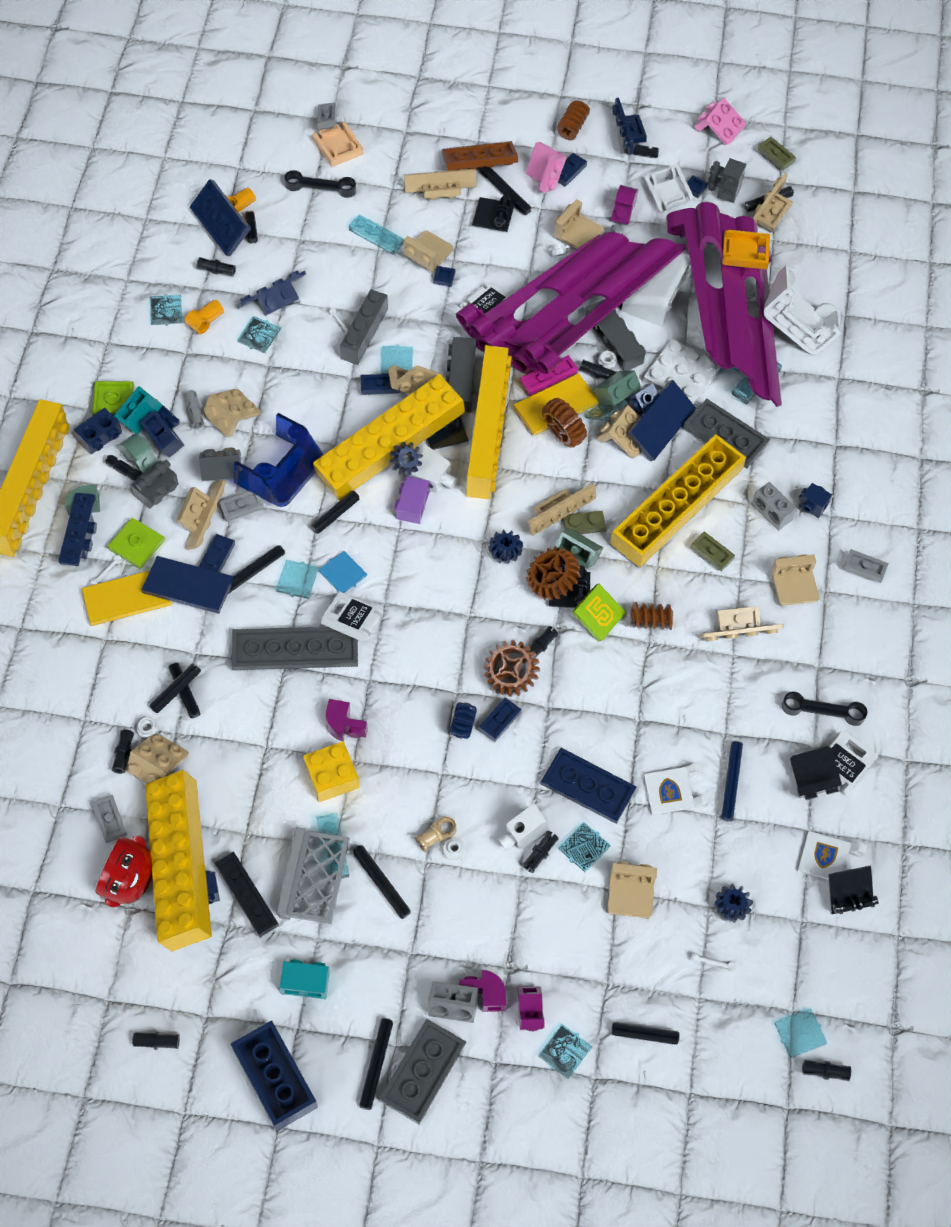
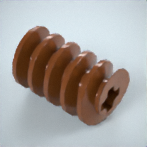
[557,100,590,140]
[630,602,673,630]

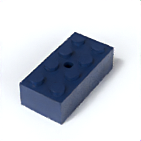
[230,1020,318,1132]

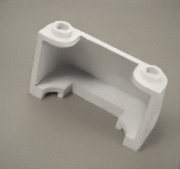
[622,252,692,327]
[764,266,842,354]

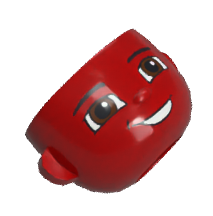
[95,835,152,907]

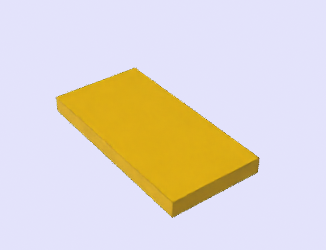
[514,373,599,436]
[82,571,172,626]

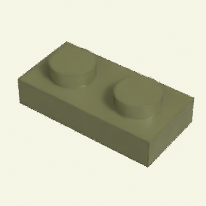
[757,137,796,171]
[563,510,606,534]
[690,531,735,572]

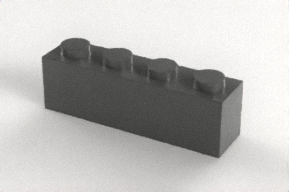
[340,289,388,365]
[586,299,646,370]
[446,337,476,412]

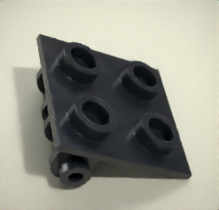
[472,195,515,232]
[427,414,469,450]
[549,566,591,608]
[828,865,879,915]

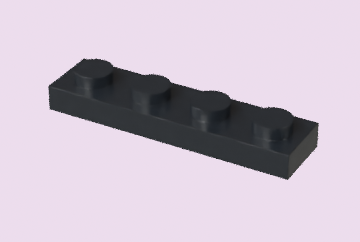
[215,852,279,938]

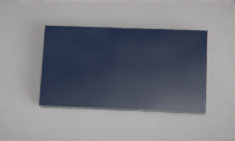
[190,179,251,256]
[627,380,696,461]
[142,556,234,614]
[540,748,637,824]

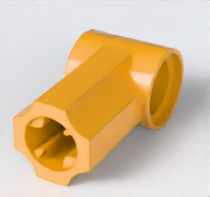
[226,187,256,212]
[185,299,224,334]

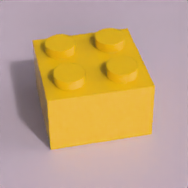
[303,741,360,802]

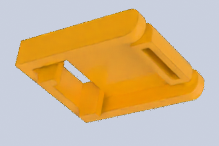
[722,230,770,269]

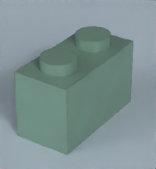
[593,370,641,406]
[553,528,604,569]

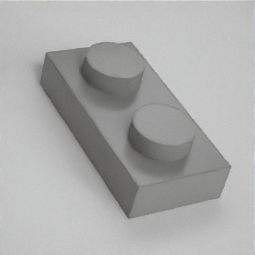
[317,102,337,129]
[219,489,264,521]
[843,549,889,583]
[92,794,127,843]

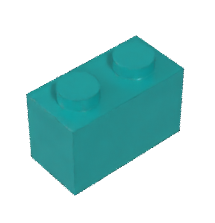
[114,386,163,435]
[279,959,330,999]

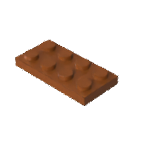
[442,141,518,171]

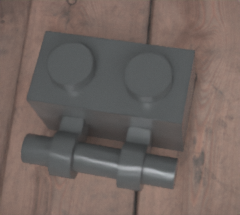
[707,158,747,203]
[199,447,242,481]
[131,460,179,509]

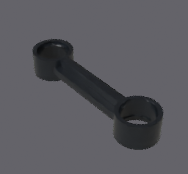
[284,170,356,198]
[782,691,868,726]

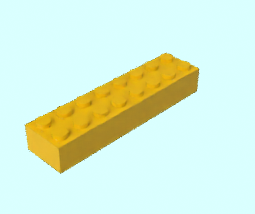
[467,345,512,499]
[313,374,465,501]
[0,399,70,557]
[610,434,746,568]
[145,770,212,951]

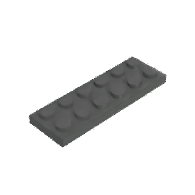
[232,627,358,670]

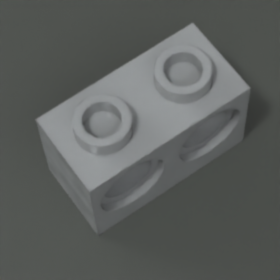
[751,482,797,531]
[428,981,478,1023]

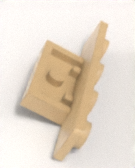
[404,169,477,200]
[753,173,792,232]
[176,479,226,550]
[528,483,596,536]
[699,606,784,641]

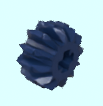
[389,442,423,476]
[489,529,523,564]
[450,702,477,739]
[714,883,753,923]

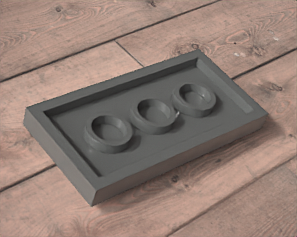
[684,398,770,469]
[379,1019,467,1125]

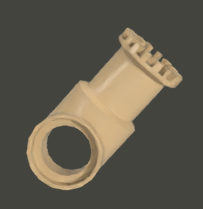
[415,816,456,853]

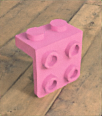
[694,98,746,145]
[526,142,567,193]

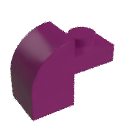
[611,185,639,225]
[326,699,368,741]
[459,970,506,1012]
[518,986,545,1031]

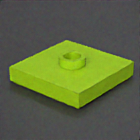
[107,517,165,569]

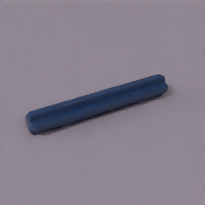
[721,741,743,821]

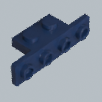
[612,97,647,155]
[237,270,306,316]
[58,493,97,566]

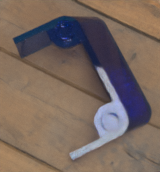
[234,413,324,507]

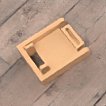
[312,121,363,167]

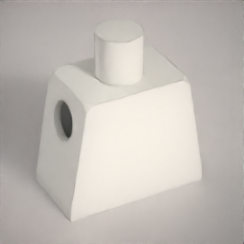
[409,446,457,493]
[498,804,549,850]

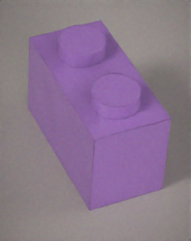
[394,476,430,524]

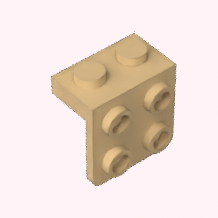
[554,199,604,249]
[403,230,453,272]
[388,365,444,394]
[202,389,260,437]
[596,405,641,458]
[771,554,819,606]
[126,733,189,783]
[608,861,657,919]

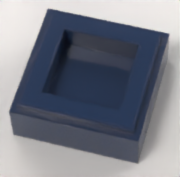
[687,175,708,198]
[433,266,456,287]

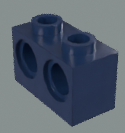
[73,408,122,455]
[140,410,185,457]

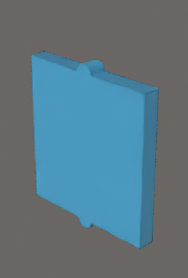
[319,551,367,593]

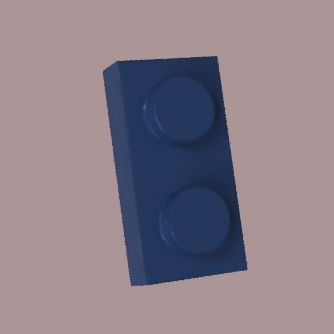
[558,153,587,187]
[361,374,400,395]
[199,534,235,572]
[479,697,522,742]

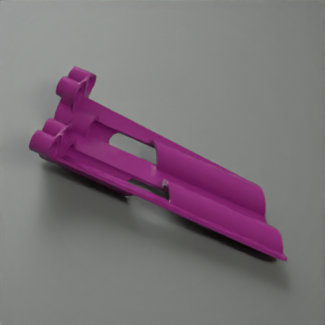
[666,202,782,407]
[456,232,686,374]

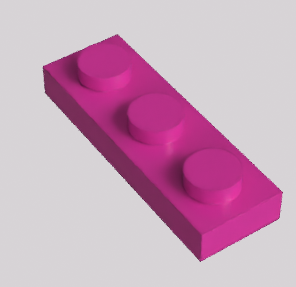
[519,355,579,396]

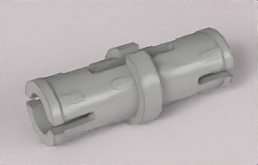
[184,390,204,429]

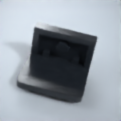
[790,746,843,800]

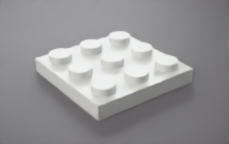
[643,339,721,405]

